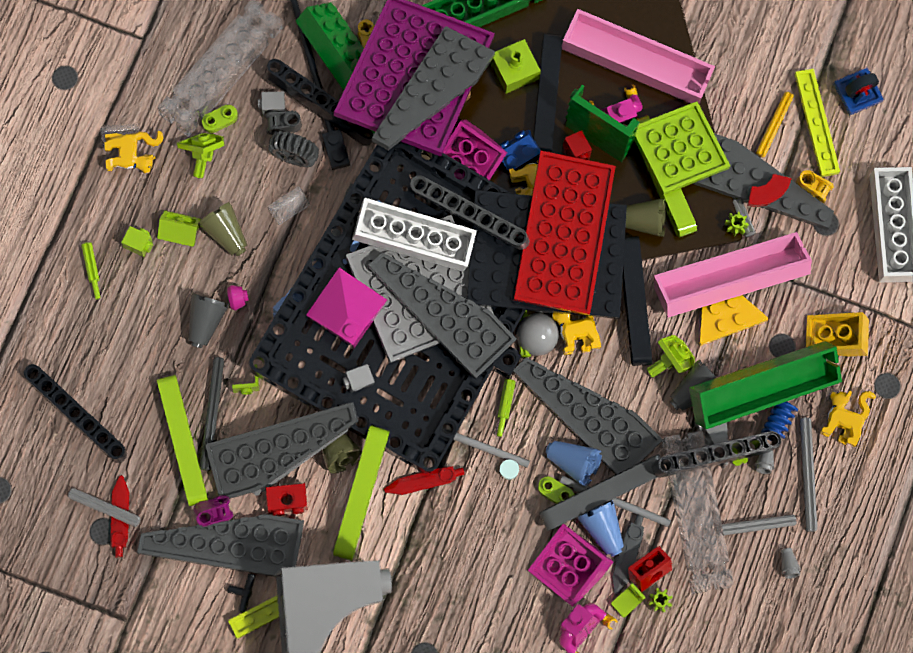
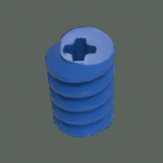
[761,402,798,441]

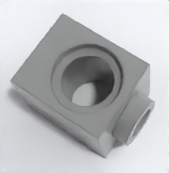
[258,92,285,116]
[342,364,375,393]

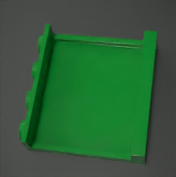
[565,85,640,162]

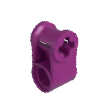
[193,495,233,526]

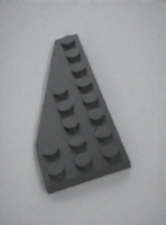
[372,26,495,150]
[693,133,834,230]
[367,252,517,379]
[513,357,663,475]
[205,402,358,499]
[137,514,304,577]

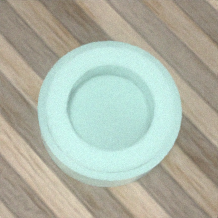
[499,459,519,480]

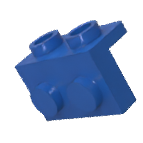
[499,130,541,171]

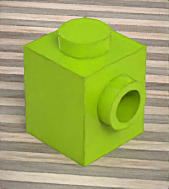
[121,226,153,257]

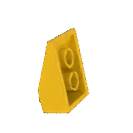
[806,312,869,357]

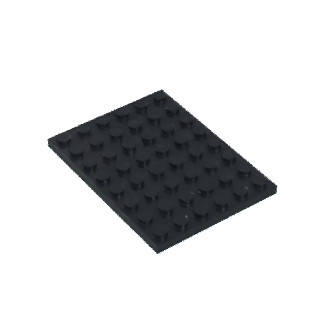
[467,190,627,319]

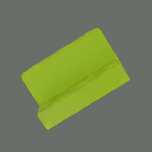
[157,210,201,247]

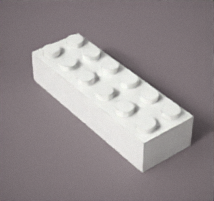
[870,167,913,283]
[352,198,477,272]

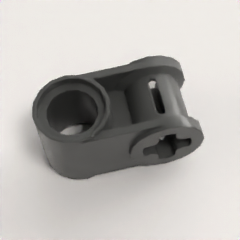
[265,111,302,135]

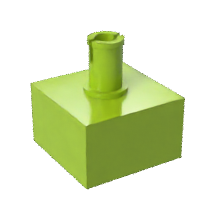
[490,39,541,93]

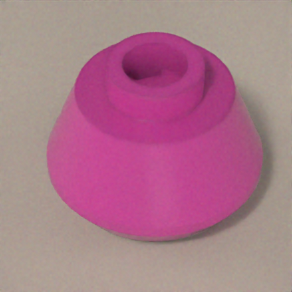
[227,285,249,311]

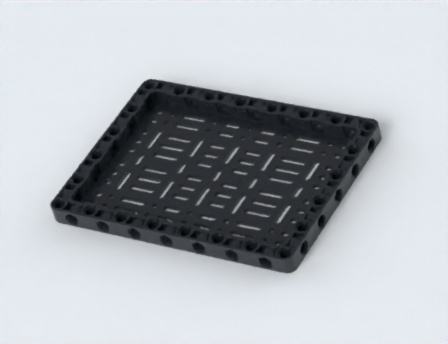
[248,141,525,473]

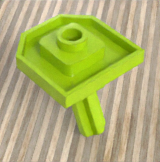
[177,133,224,178]
[647,335,695,378]

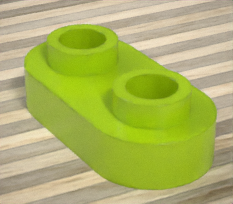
[202,105,238,133]
[538,477,574,504]

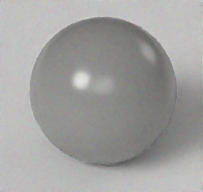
[516,313,559,356]

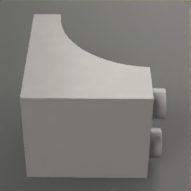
[276,560,392,653]

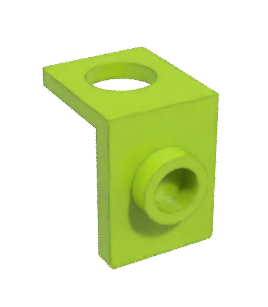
[232,364,260,395]
[611,583,646,618]

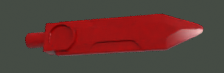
[384,466,465,495]
[110,475,130,558]

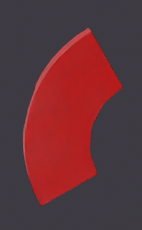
[747,174,792,207]

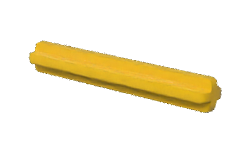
[756,91,794,158]

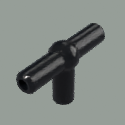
[227,573,256,613]

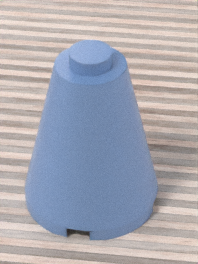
[546,441,602,486]
[577,500,624,557]

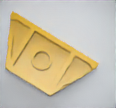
[699,295,768,346]

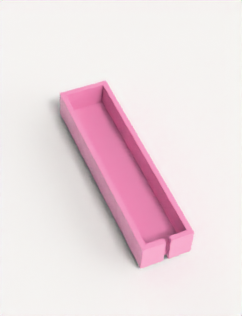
[562,9,715,103]
[654,232,812,318]

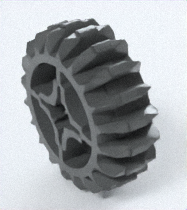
[268,131,319,168]

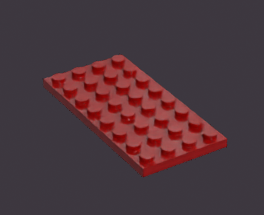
[513,151,616,315]

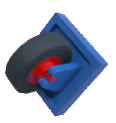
[833,68,884,115]

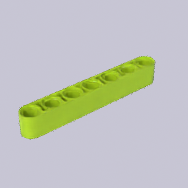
[630,115,697,238]
[157,374,208,507]
[333,426,390,561]

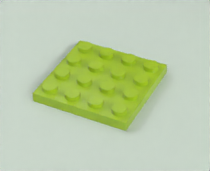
[634,101,730,195]

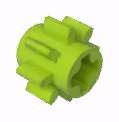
[725,212,749,236]
[648,588,673,613]

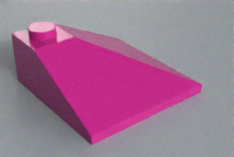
[443,120,508,180]
[306,268,387,348]
[528,524,614,607]

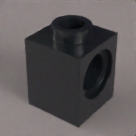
[492,347,521,379]

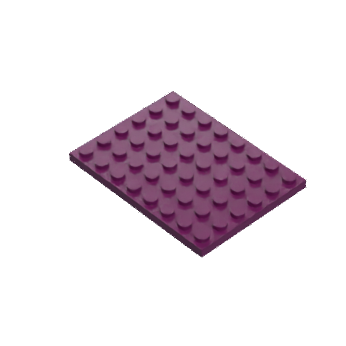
[334,0,495,156]

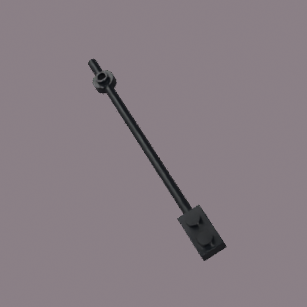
[289,0,350,170]

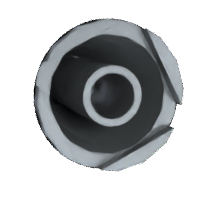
[188,293,229,348]
[670,359,716,411]

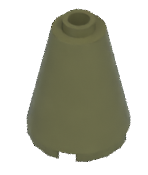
[626,199,666,237]
[199,202,247,257]
[321,434,362,474]

